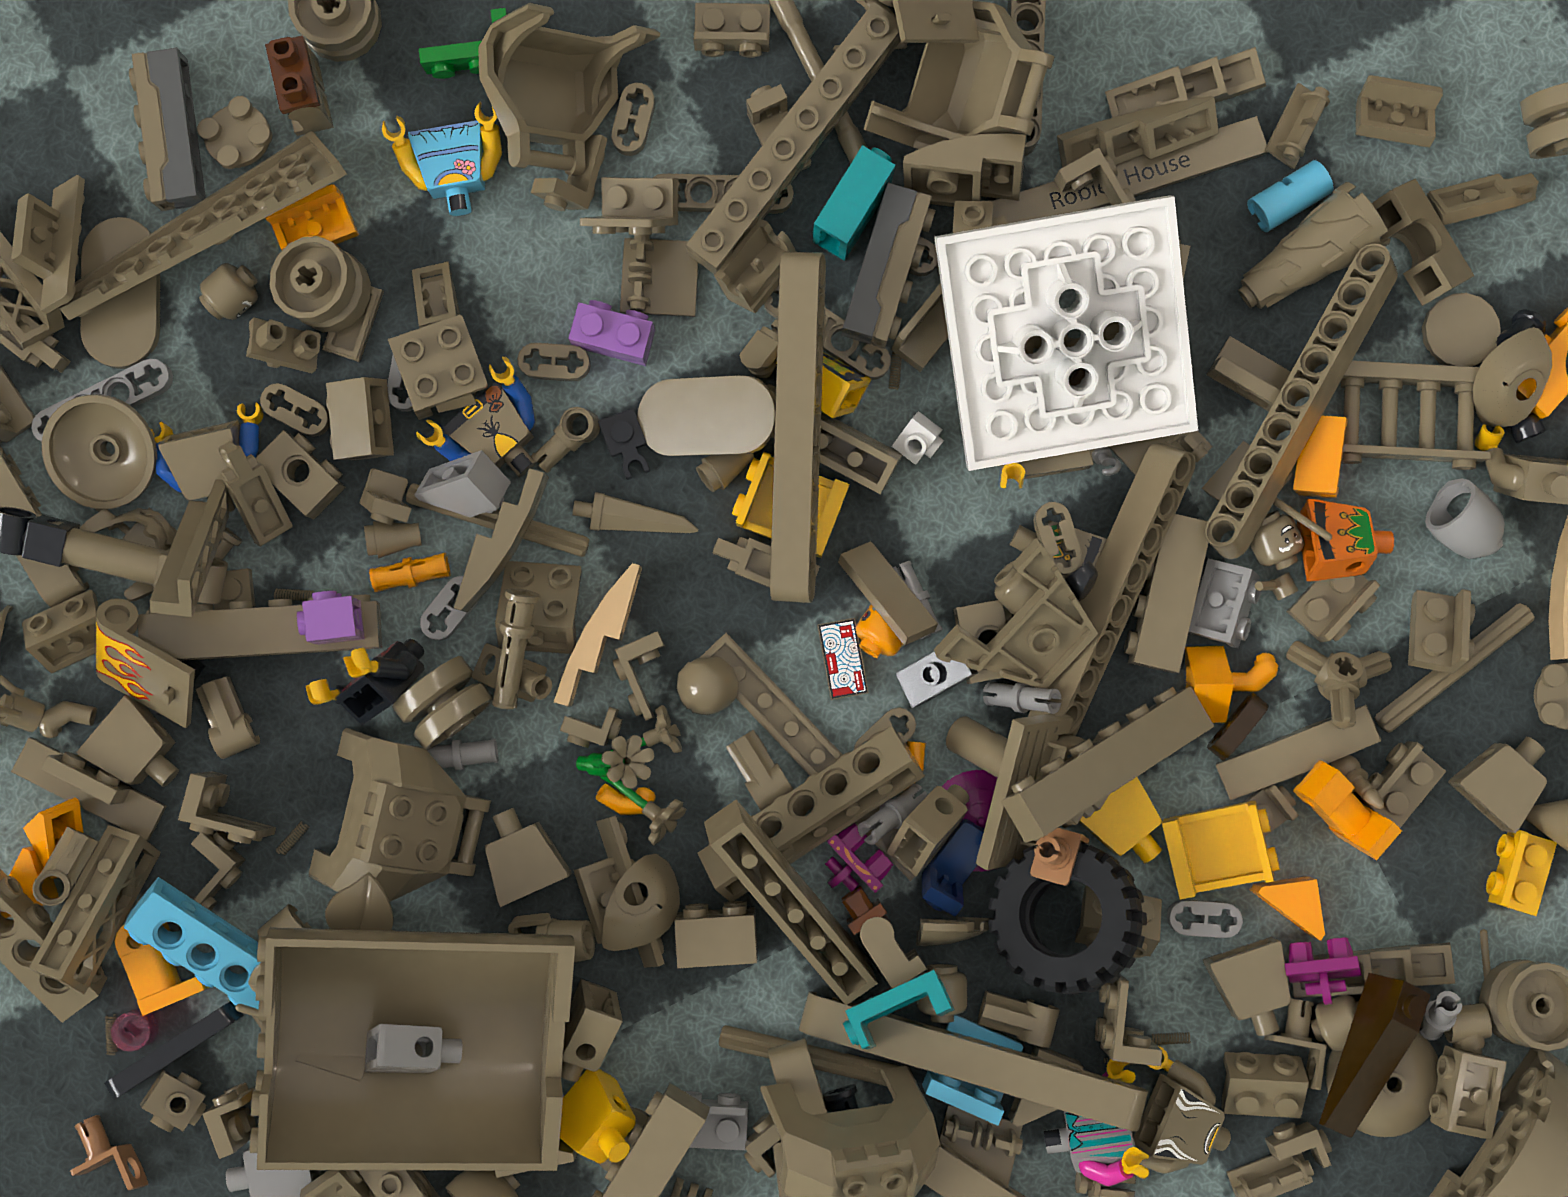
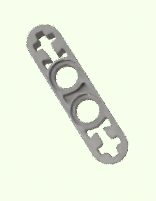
[31,358,173,442]

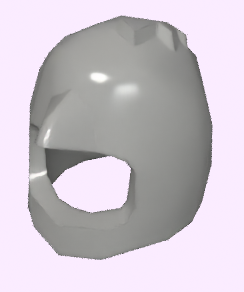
[1425,478,1505,559]

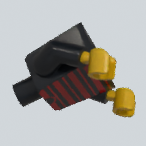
[306,639,425,725]

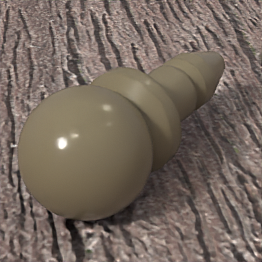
[1330,755,1384,809]

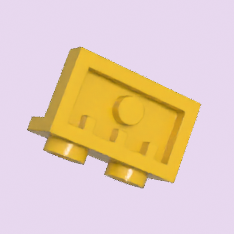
[1486,830,1557,916]

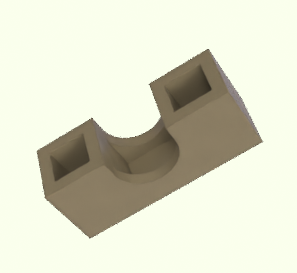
[1372,178,1474,306]

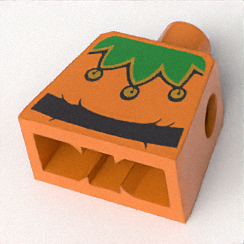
[1297,499,1394,581]

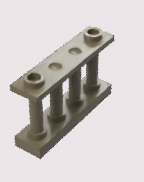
[1340,361,1491,470]

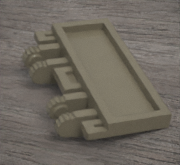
[976,714,1085,871]

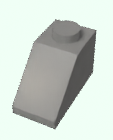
[414,450,511,517]

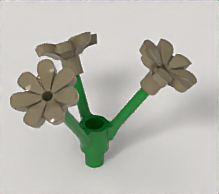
[576,705,687,845]

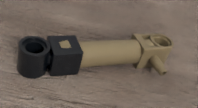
[0,507,228,604]

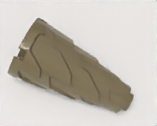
[1238,182,1390,309]

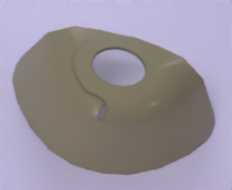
[1473,327,1552,428]
[602,854,680,951]

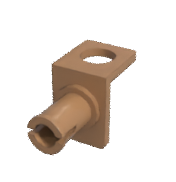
[1030,828,1090,886]
[70,1115,149,1190]

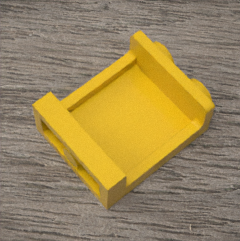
[732,451,850,558]
[1162,800,1280,900]

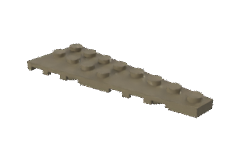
[59,130,347,320]

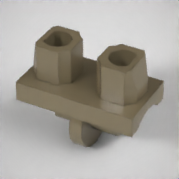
[246,318,321,374]

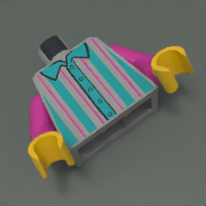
[1044,1059,1149,1187]

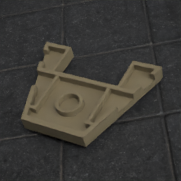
[934,538,1098,689]

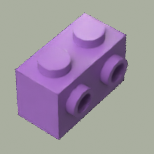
[568,300,655,366]
[297,591,365,645]

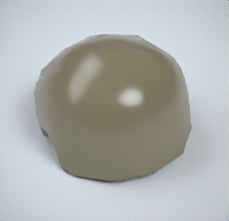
[676,656,738,715]

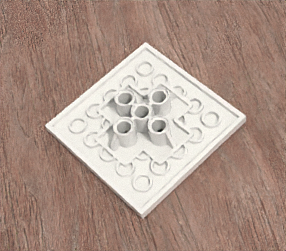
[934,195,1198,471]

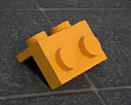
[265,184,359,250]

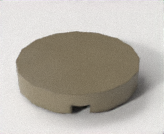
[1422,293,1501,367]

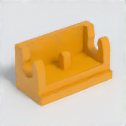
[1293,416,1348,498]

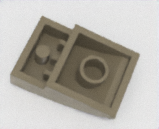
[903,133,1026,207]

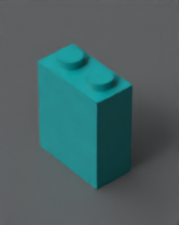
[813,145,896,261]

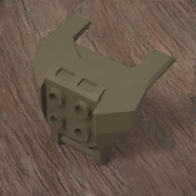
[864,0,1055,149]
[478,3,661,176]
[309,728,491,902]
[760,1065,940,1197]

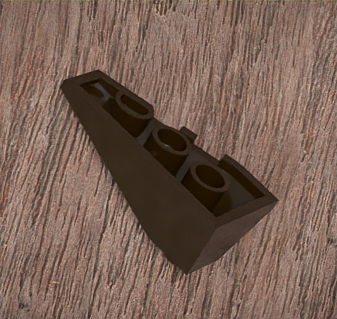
[1319,973,1431,1138]

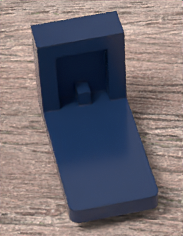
[922,819,984,916]

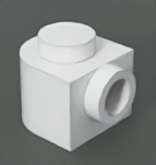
[891,411,944,465]

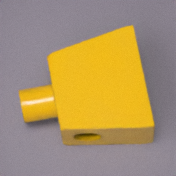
[1079,777,1162,864]
[560,1069,636,1164]

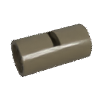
[946,716,1007,778]

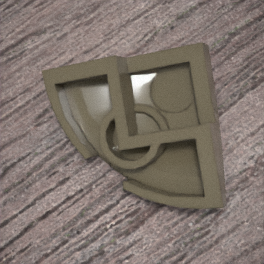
[916,916,994,946]

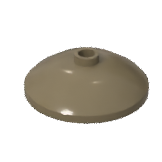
[42,394,157,509]
[1326,1033,1439,1137]

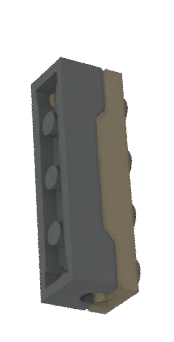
[129,47,206,211]
[841,182,936,349]

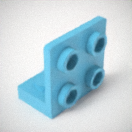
[922,1015,1023,1126]

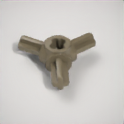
[1286,641,1392,729]

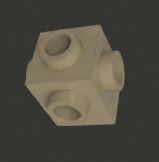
[140,1069,207,1133]

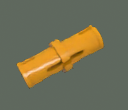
[369,552,451,592]

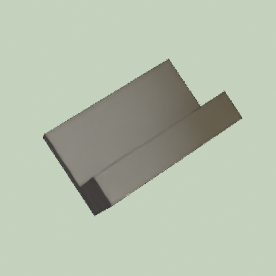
[891,283,948,373]
[1207,336,1291,412]

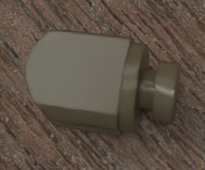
[740,319,778,378]
[1075,1172,1136,1197]

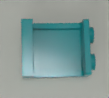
[843,970,955,1050]

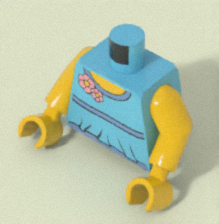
[382,101,502,216]

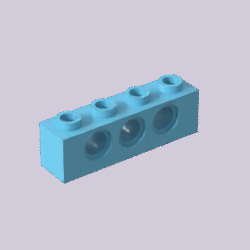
[124,877,261,1009]

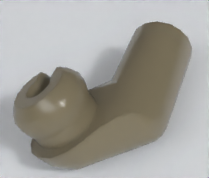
[38,701,97,738]

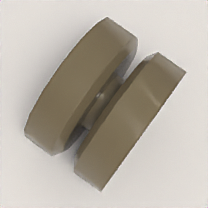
[288,0,382,62]
[1520,82,1568,159]
[270,236,371,332]
[392,656,493,750]
[1479,959,1568,1051]

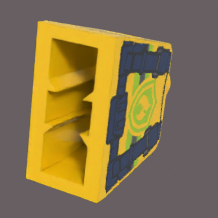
[776,352,872,418]

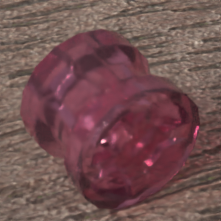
[111,1008,159,1052]

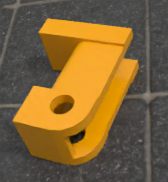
[1293,760,1402,860]
[115,922,210,1016]

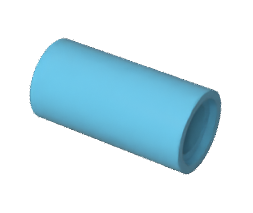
[1247,160,1334,232]

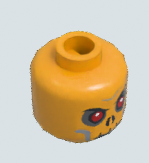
[855,604,903,658]

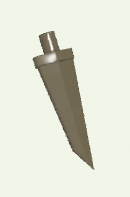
[573,492,698,533]

